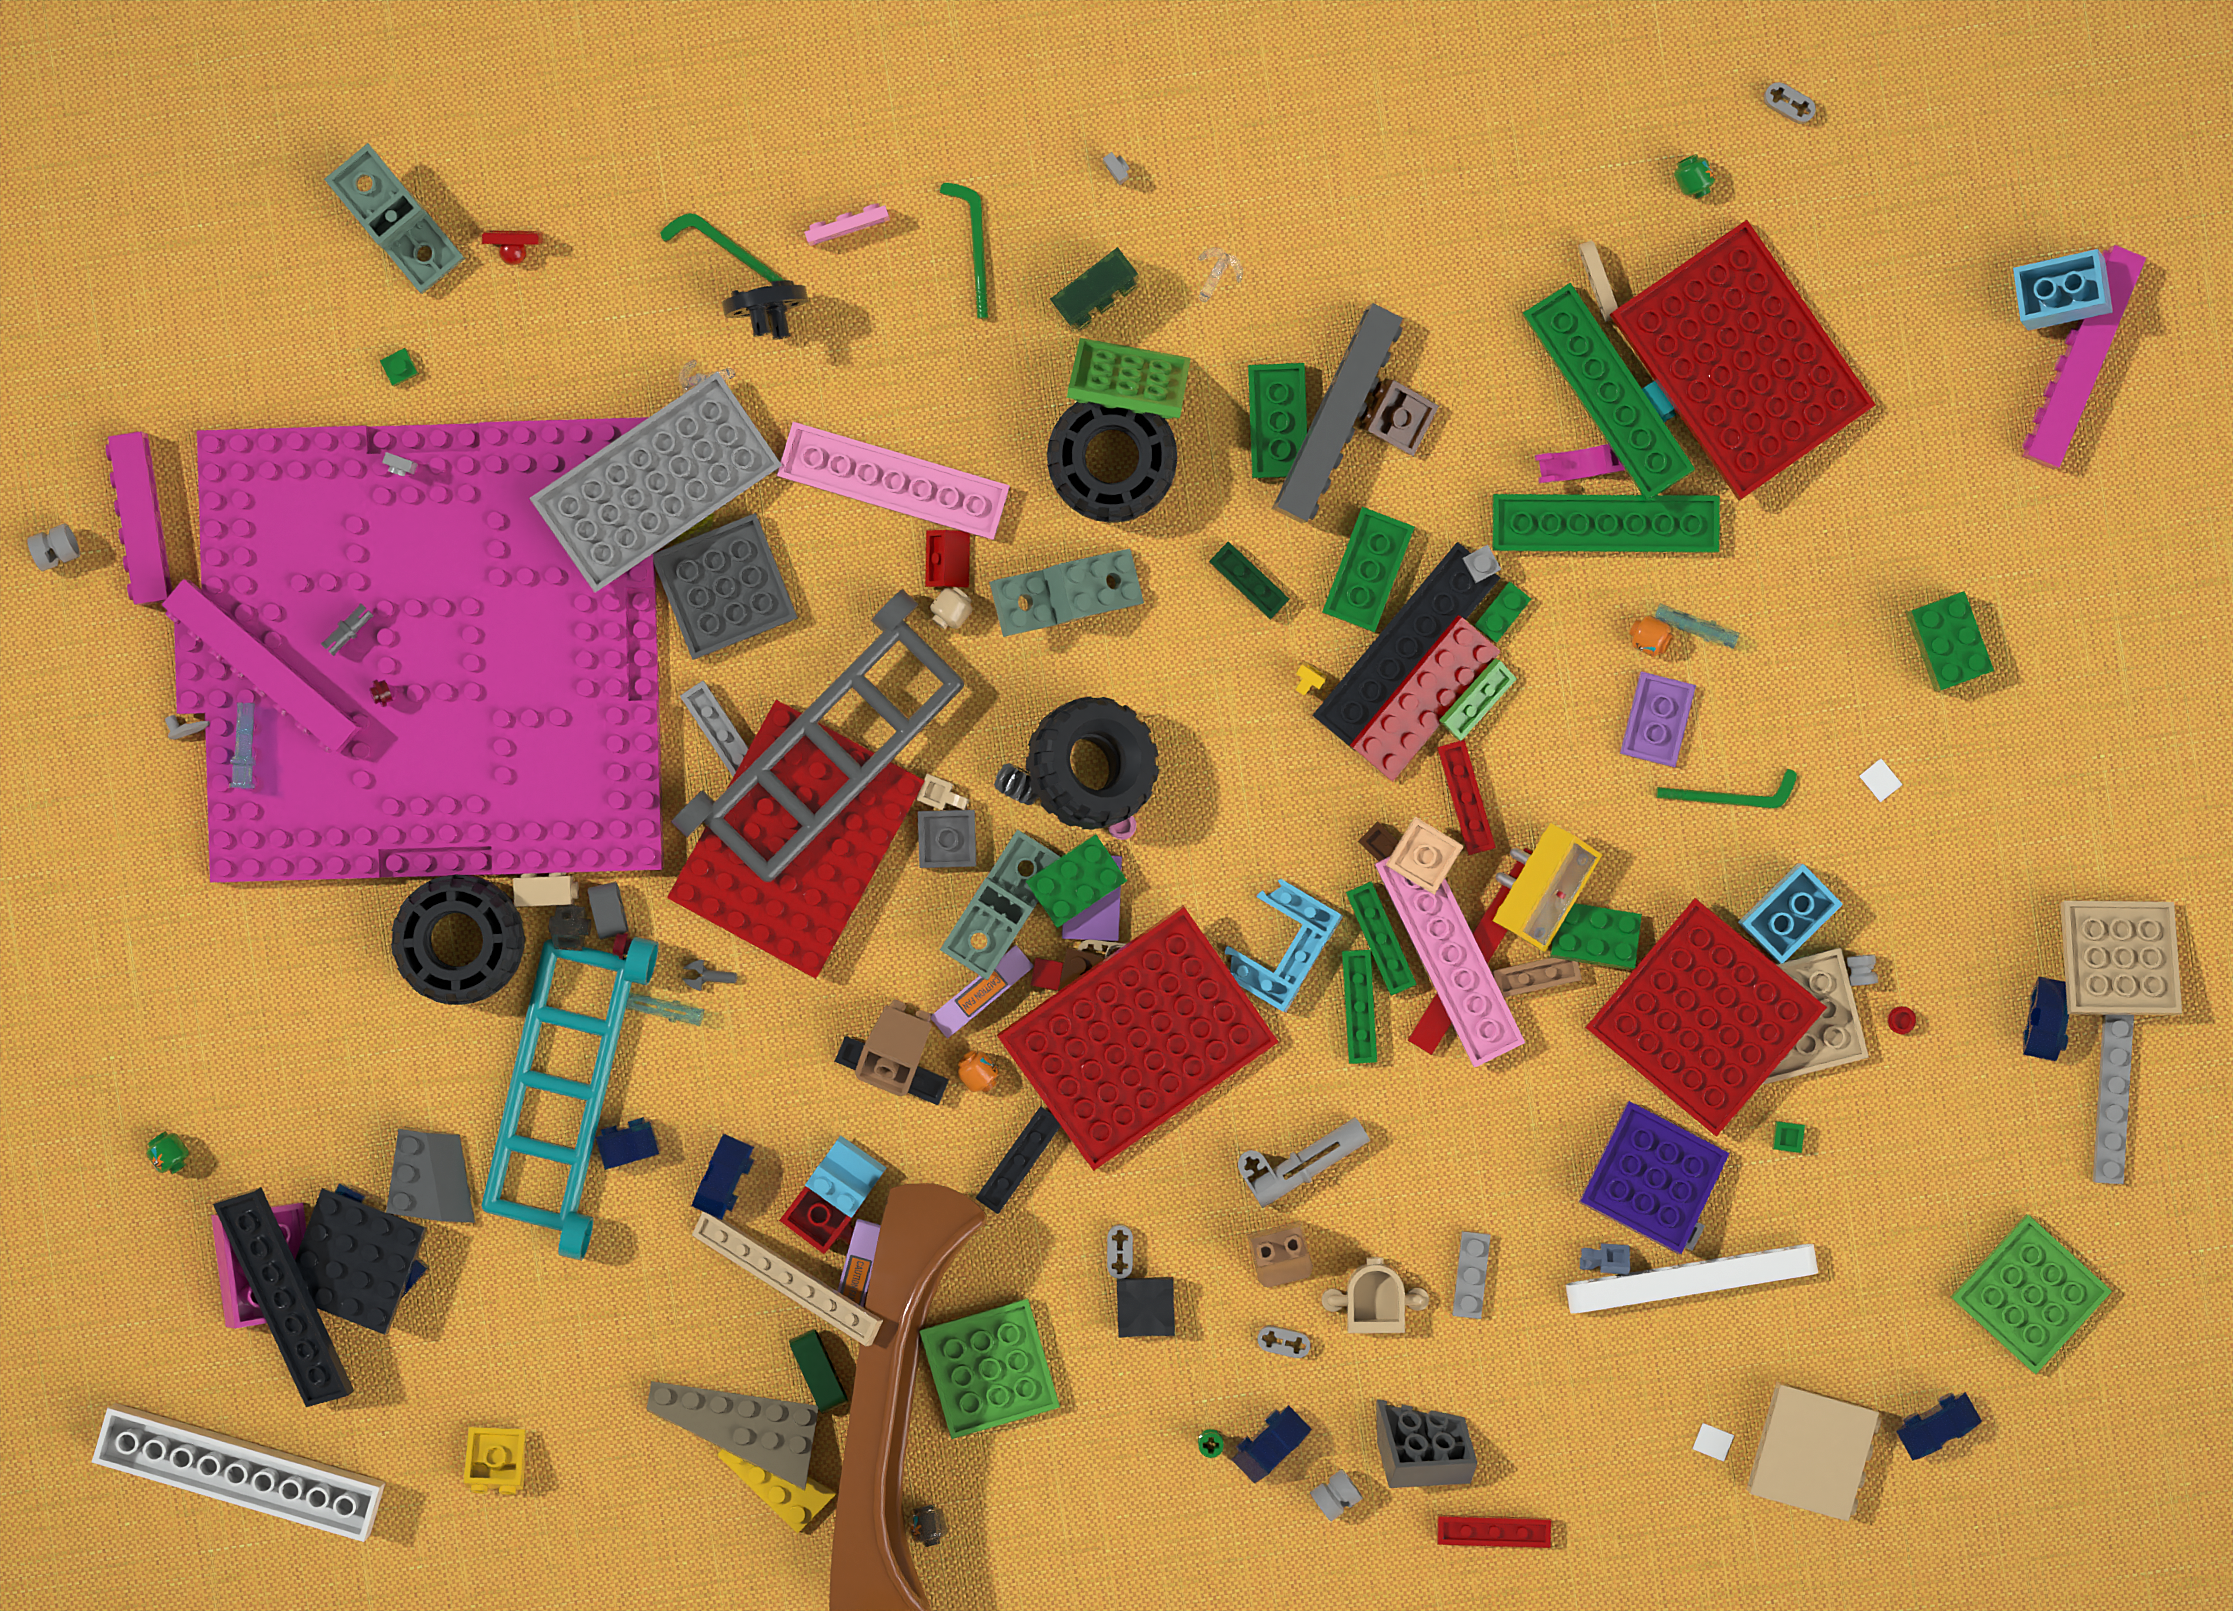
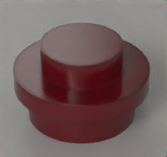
[369,679,393,707]
[613,932,633,960]

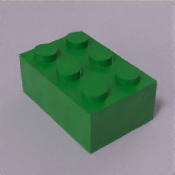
[1905,591,1994,691]

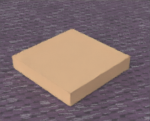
[1385,817,1464,895]

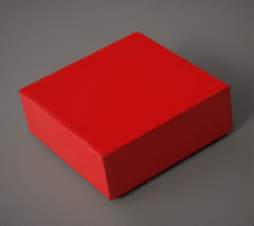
[1031,957,1064,990]

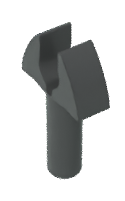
[683,959,737,991]

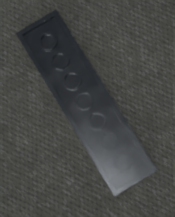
[1312,542,1500,751]
[213,1187,354,1407]

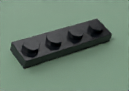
[834,1035,950,1105]
[975,1106,1061,1214]

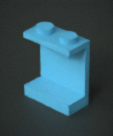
[805,1135,886,1218]

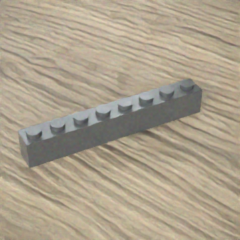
[1272,303,1403,524]

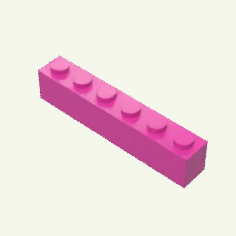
[105,431,173,606]

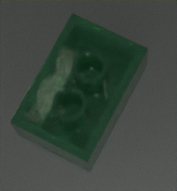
[1050,247,1139,332]

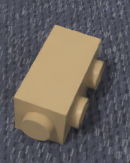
[513,872,579,907]

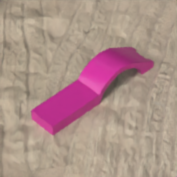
[1535,444,1626,484]

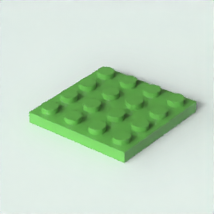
[1067,338,1191,419]
[1950,1214,2112,1375]
[920,1298,1060,1439]

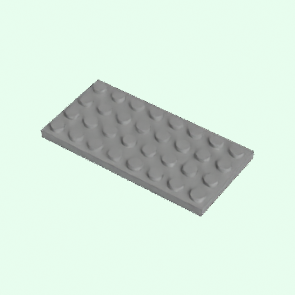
[529,371,782,593]

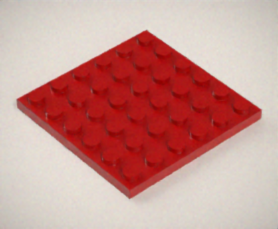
[1585,898,1827,1137]

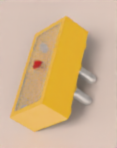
[1493,823,1602,952]

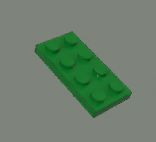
[1248,363,1307,479]
[1322,507,1415,633]

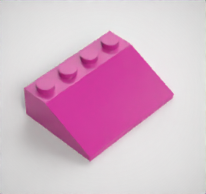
[211,1202,306,1329]

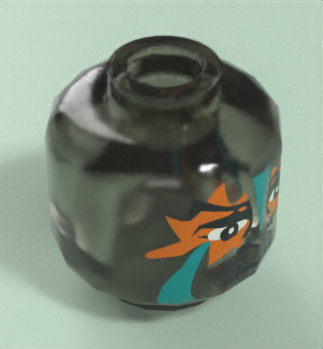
[908,1504,948,1548]

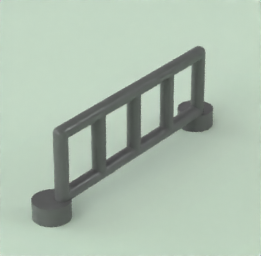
[671,588,964,882]

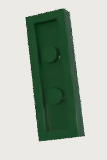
[1209,541,1290,620]

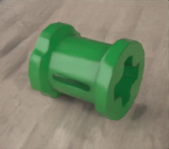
[1198,1429,1224,1458]

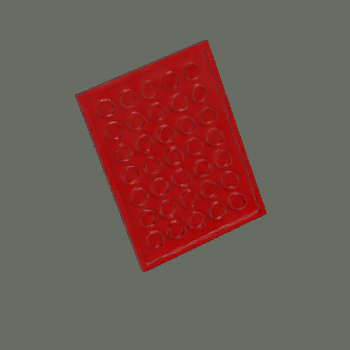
[1609,220,1876,501]
[667,699,925,979]
[997,905,1279,1171]

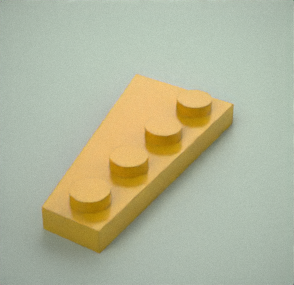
[717,1449,837,1534]

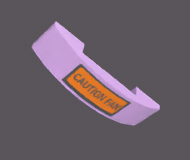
[931,945,1034,1039]
[838,1219,881,1307]

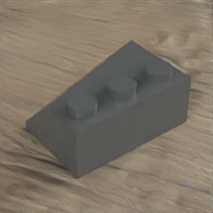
[386,1126,475,1223]
[1376,1399,1477,1488]

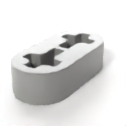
[1764,82,1816,124]
[1107,1224,1133,1279]
[1257,1325,1310,1358]

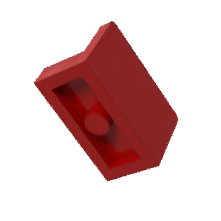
[925,530,970,588]

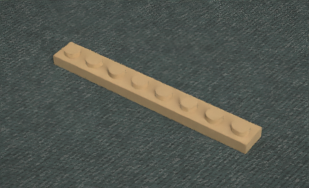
[692,1210,883,1346]

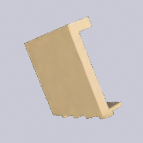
[1746,1381,1881,1522]

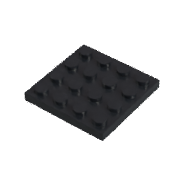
[295,1188,428,1335]

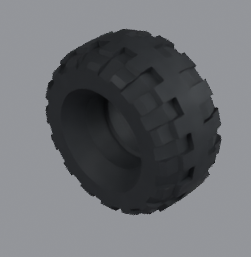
[1047,402,1177,523]
[1026,696,1159,830]
[391,874,525,1005]

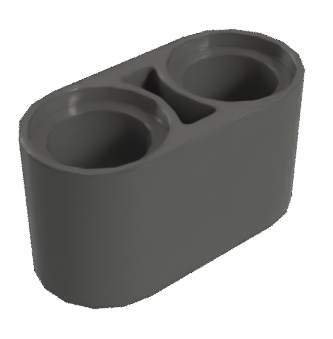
[588,881,629,940]

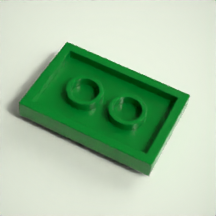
[1025,833,1127,928]
[1550,903,1642,971]

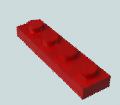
[1437,739,1496,856]
[1437,1515,1551,1548]

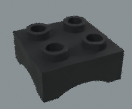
[1117,1277,1175,1338]

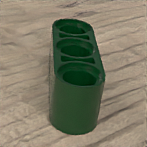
[789,1328,849,1414]

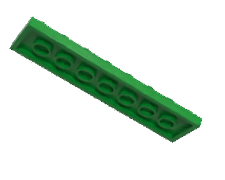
[1523,283,1695,502]
[1492,494,1720,553]

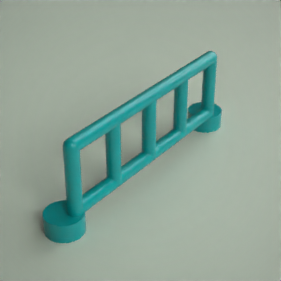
[481,936,659,1261]

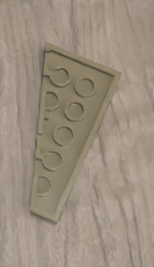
[646,1381,819,1491]

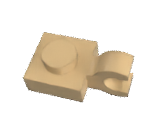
[917,774,969,811]

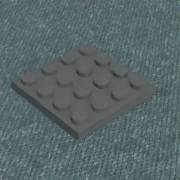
[653,513,798,660]

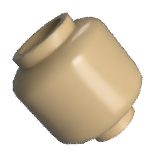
[930,587,972,630]

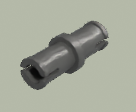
[321,603,374,656]

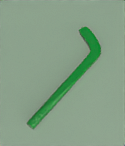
[940,183,988,319]
[660,213,785,283]
[1656,769,1797,808]

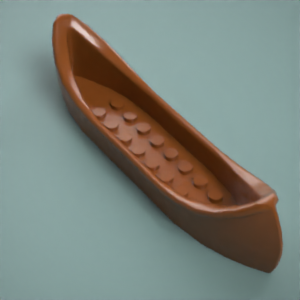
[829,1183,987,1611]

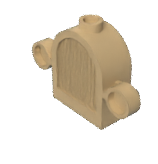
[1321,1257,1429,1333]

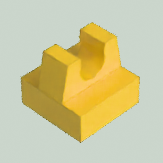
[1295,661,1327,696]

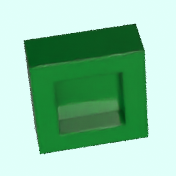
[380,348,419,387]
[1772,1121,1805,1153]

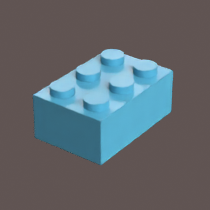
[2013,249,2113,331]
[1737,863,1843,964]

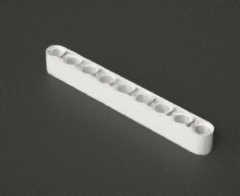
[1565,1244,1818,1313]

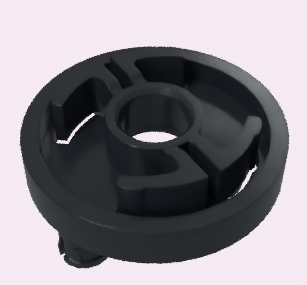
[722,280,808,340]

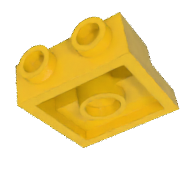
[463,1427,526,1495]

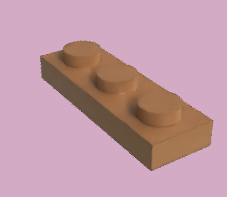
[1492,958,1582,998]

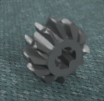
[994,763,1039,805]

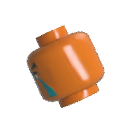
[1629,615,1674,657]
[957,1050,999,1093]

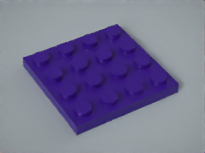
[1578,1101,1730,1255]

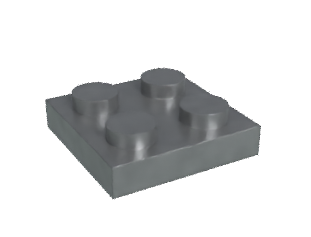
[918,810,976,868]

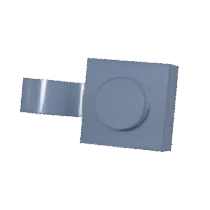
[1580,1243,1630,1275]

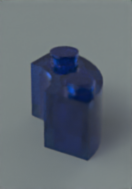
[2023,976,2069,1061]
[691,1133,755,1220]
[1896,1392,1982,1461]
[1231,1405,1312,1484]

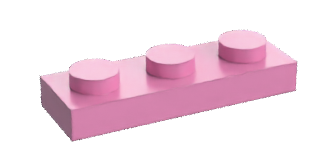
[805,203,890,246]

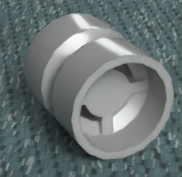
[27,523,80,571]
[1310,1469,1363,1522]

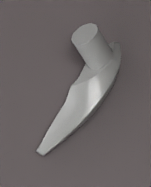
[164,715,210,740]

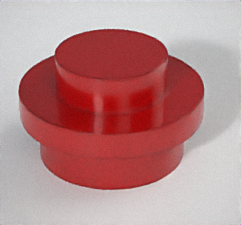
[1887,1006,1916,1034]

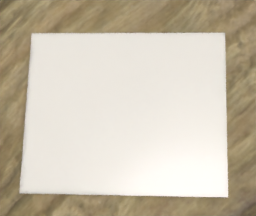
[1860,759,1902,802]
[1693,1423,1734,1461]

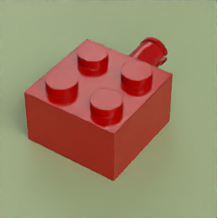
[779,1186,861,1254]

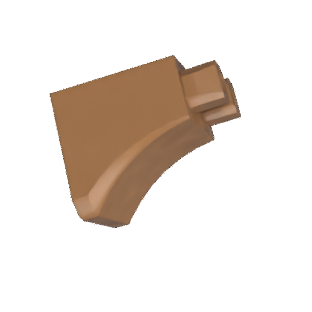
[855,999,932,1096]
[1246,1220,1313,1288]

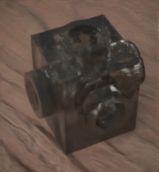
[549,905,591,951]

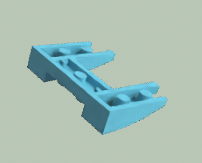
[1225,879,1343,1013]

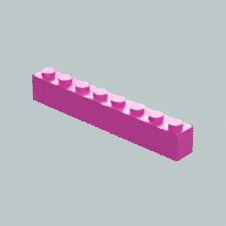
[2022,245,2146,470]
[162,579,362,753]

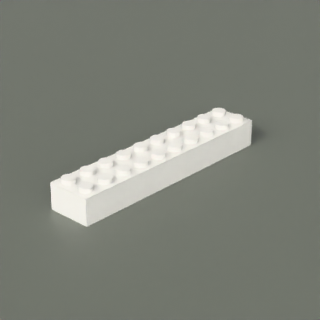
[92,1403,386,1542]

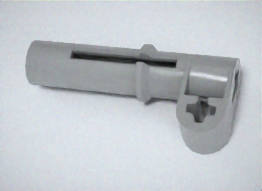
[1238,1117,1370,1208]

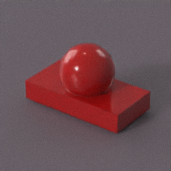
[482,230,543,266]

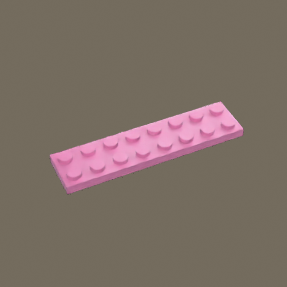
[777,422,1010,540]
[1374,856,1525,1068]

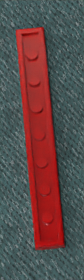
[1407,848,1533,1055]

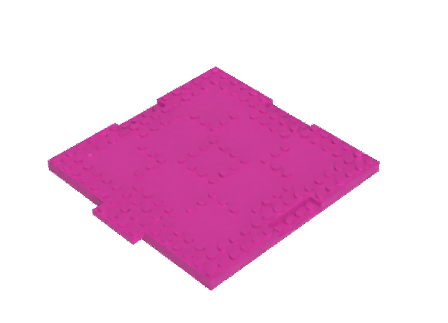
[174,417,664,883]

